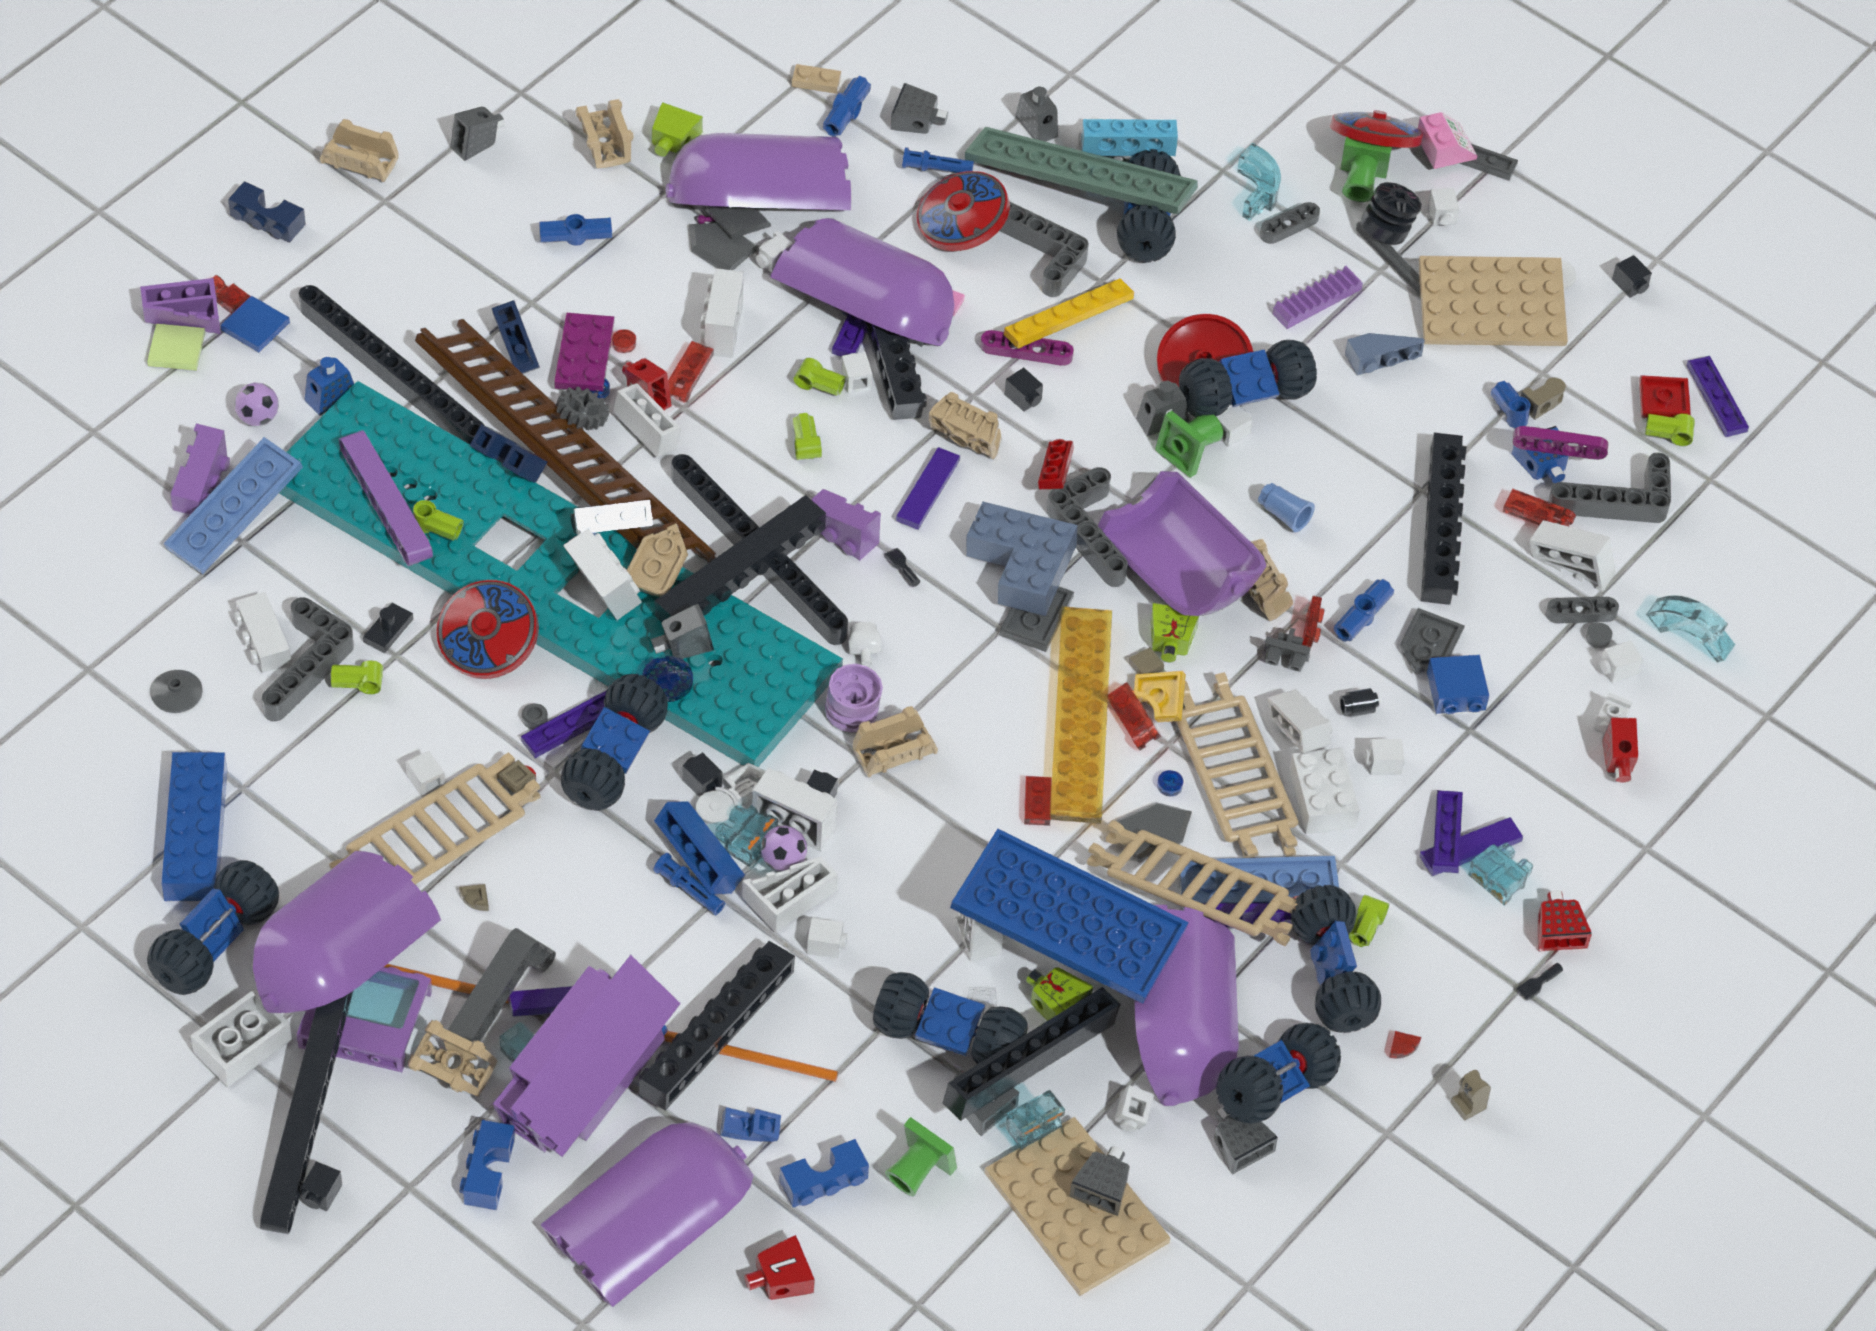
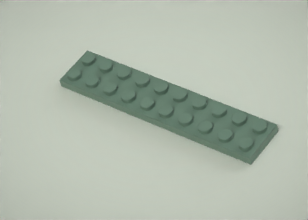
[965,126,1198,215]

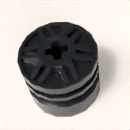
[1361,182,1422,245]

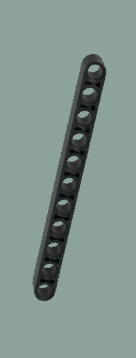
[299,285,484,444]
[671,454,848,645]
[260,990,354,1234]

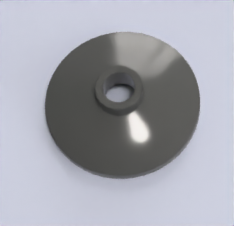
[150,670,203,713]

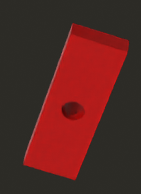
[1038,439,1074,490]

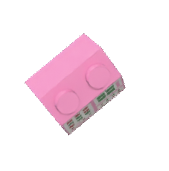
[1418,112,1477,169]

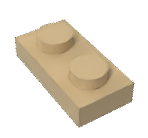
[792,64,841,94]

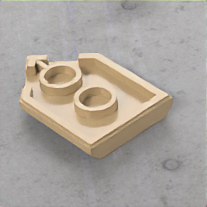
[627,524,688,597]

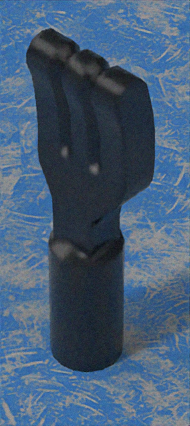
[884,548,920,587]
[1516,963,1563,1001]

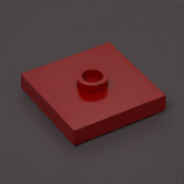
[1639,375,1691,418]

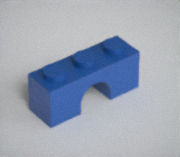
[459,1120,515,1210]
[779,1139,869,1208]

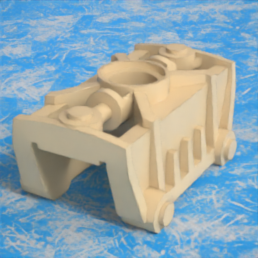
[575,99,634,168]
[320,119,399,182]
[929,392,1002,460]
[1247,539,1293,621]
[853,706,938,778]
[407,1020,498,1097]

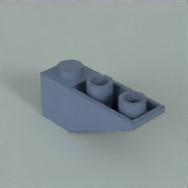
[1345,333,1425,376]

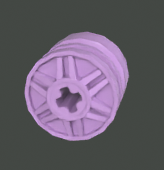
[825,664,883,733]

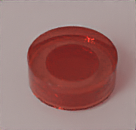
[612,329,637,353]

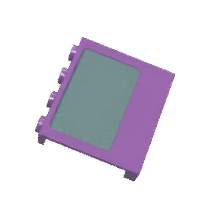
[297,967,432,1073]

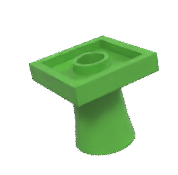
[1340,137,1392,202]
[1155,411,1223,478]
[885,1117,957,1197]

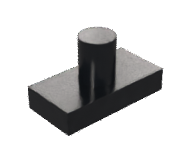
[363,602,414,654]

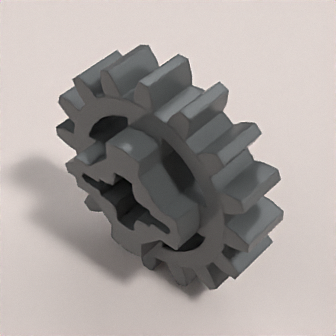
[556,387,610,430]

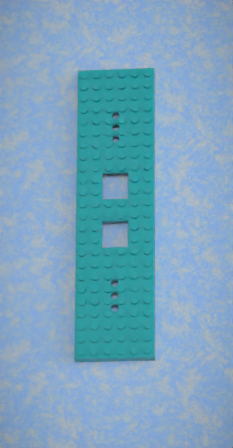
[279,381,843,767]

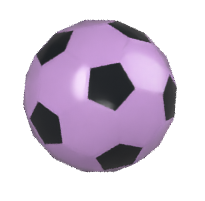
[234,382,279,426]
[760,825,807,872]

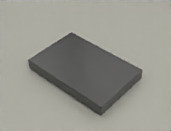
[999,586,1074,652]

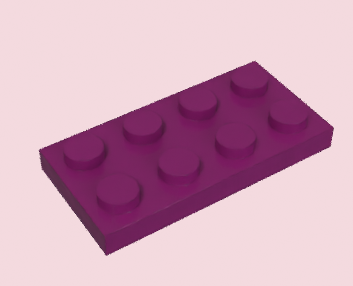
[554,312,615,393]

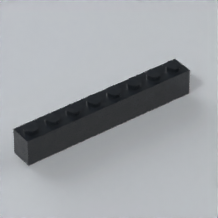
[655,495,826,622]
[942,987,1121,1121]

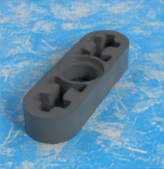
[1260,202,1320,244]
[1546,596,1619,624]

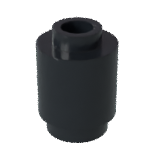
[1340,688,1379,717]

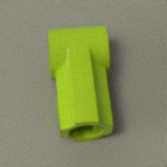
[793,357,846,396]
[793,413,822,460]
[1645,414,1695,446]
[413,500,464,541]
[331,660,383,695]
[1349,894,1390,947]

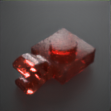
[212,275,251,314]

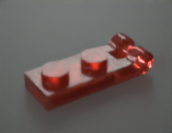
[668,341,714,403]
[1503,488,1576,527]
[1106,682,1161,751]

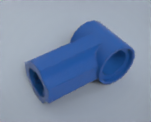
[1491,380,1530,429]

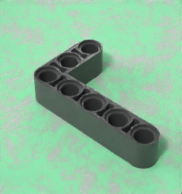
[999,202,1089,297]
[1547,452,1671,523]
[1047,467,1128,587]
[262,597,354,721]
[448,928,556,1042]

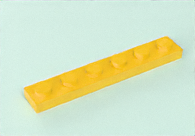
[1004,278,1134,349]

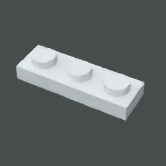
[574,500,653,534]

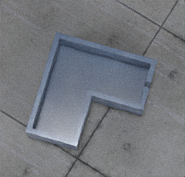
[966,501,1077,616]

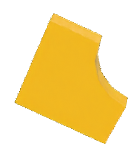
[1133,671,1186,722]

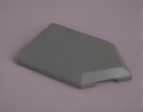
[706,206,771,239]
[689,223,759,270]
[1400,608,1465,673]
[1115,802,1192,862]

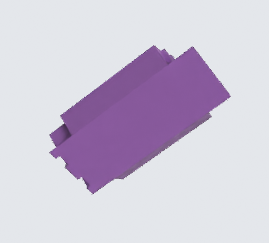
[493,954,681,1157]

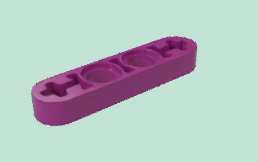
[980,330,1074,366]
[1513,426,1608,460]

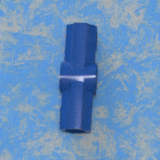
[823,76,871,137]
[539,214,612,246]
[1333,579,1394,642]

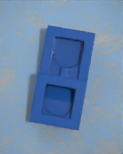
[720,1107,781,1142]

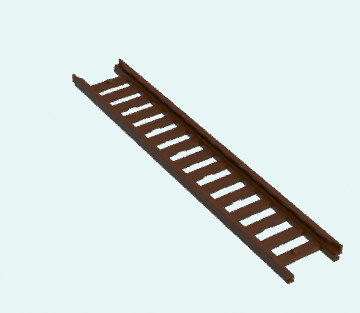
[415,319,716,563]

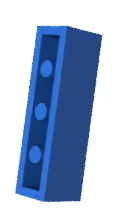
[654,801,745,895]

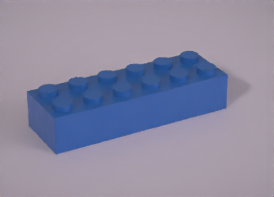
[161,752,228,901]

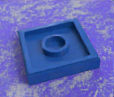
[221,296,290,352]

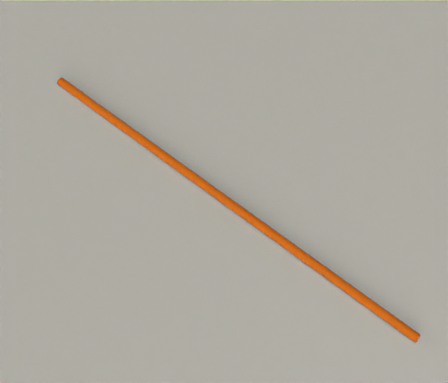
[384,964,838,1082]

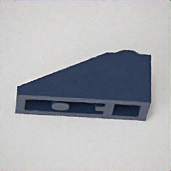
[491,300,540,374]

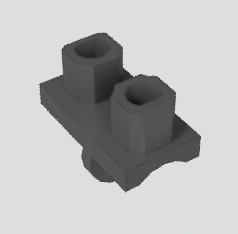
[1264,628,1311,672]

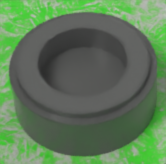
[1586,623,1613,648]
[522,703,548,729]

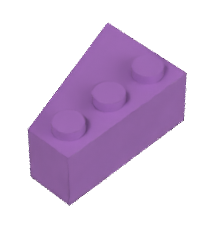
[140,278,221,334]
[170,423,230,515]
[811,489,881,561]

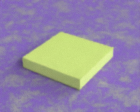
[147,324,205,371]

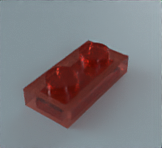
[1302,595,1325,648]
[1024,776,1052,826]

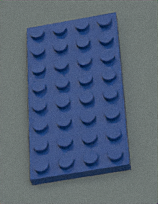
[950,828,1189,1004]

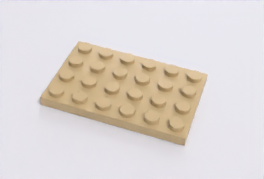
[1418,256,1568,346]
[984,1117,1170,1296]

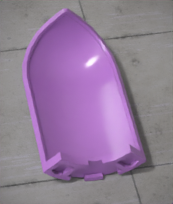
[666,133,851,210]
[770,218,955,346]
[1098,471,1266,616]
[253,851,441,1013]
[1135,905,1239,1106]
[541,1122,754,1307]

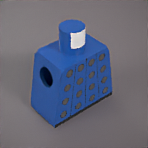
[304,357,354,416]
[1512,426,1569,484]

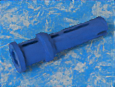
[902,147,974,173]
[653,853,726,916]

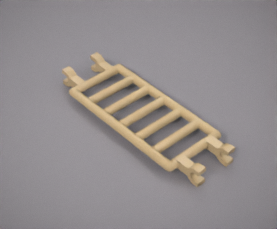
[1176,672,1298,858]
[329,752,541,885]
[1087,820,1297,946]

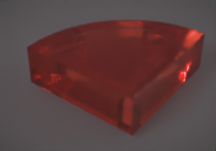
[1389,1031,1422,1059]

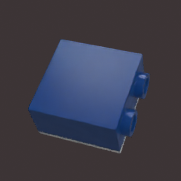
[1426,654,1489,715]

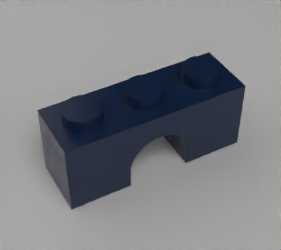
[228,181,306,243]
[470,424,548,483]

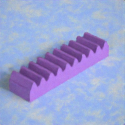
[1272,266,1363,329]

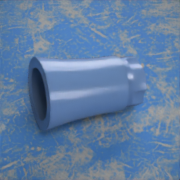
[1258,483,1315,532]

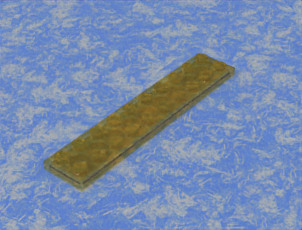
[1049,606,1112,824]

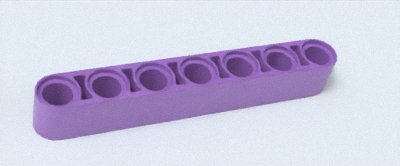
[339,430,433,566]

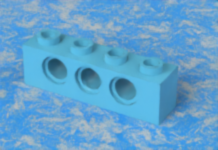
[1081,119,1178,156]

